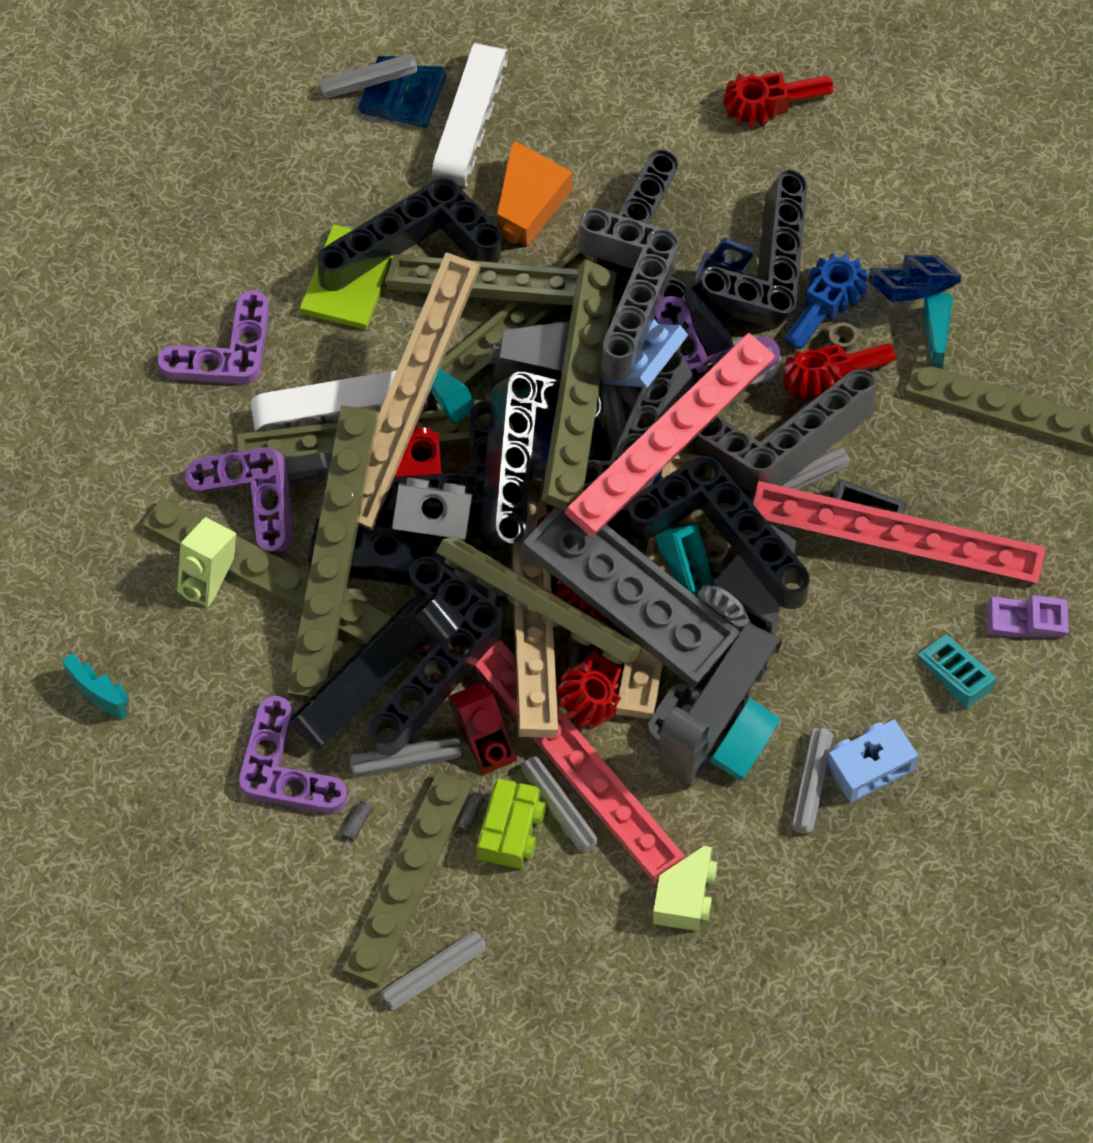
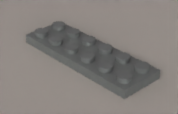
[520,507,741,688]

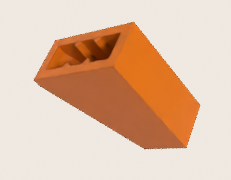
[497,141,573,247]

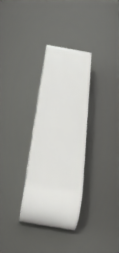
[432,43,508,187]
[250,370,428,432]

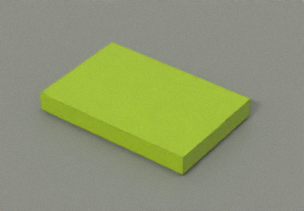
[300,224,393,330]

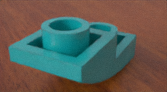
[62,653,129,719]
[710,698,781,782]

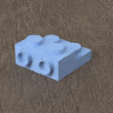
[600,319,688,388]

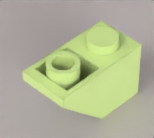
[177,517,236,608]
[653,846,718,931]

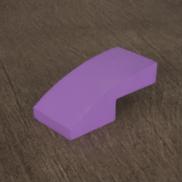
[987,595,1069,638]

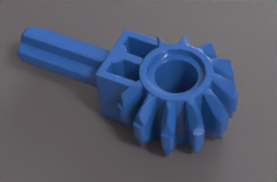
[785,252,868,350]

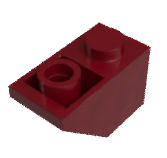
[448,682,517,775]

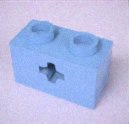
[827,719,918,803]

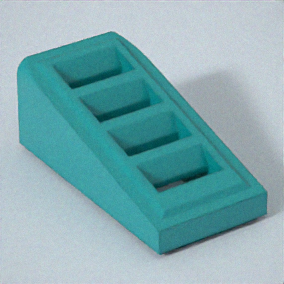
[923,291,953,369]
[430,368,475,424]
[655,523,714,598]
[917,634,997,710]

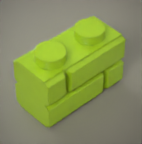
[476,778,546,870]

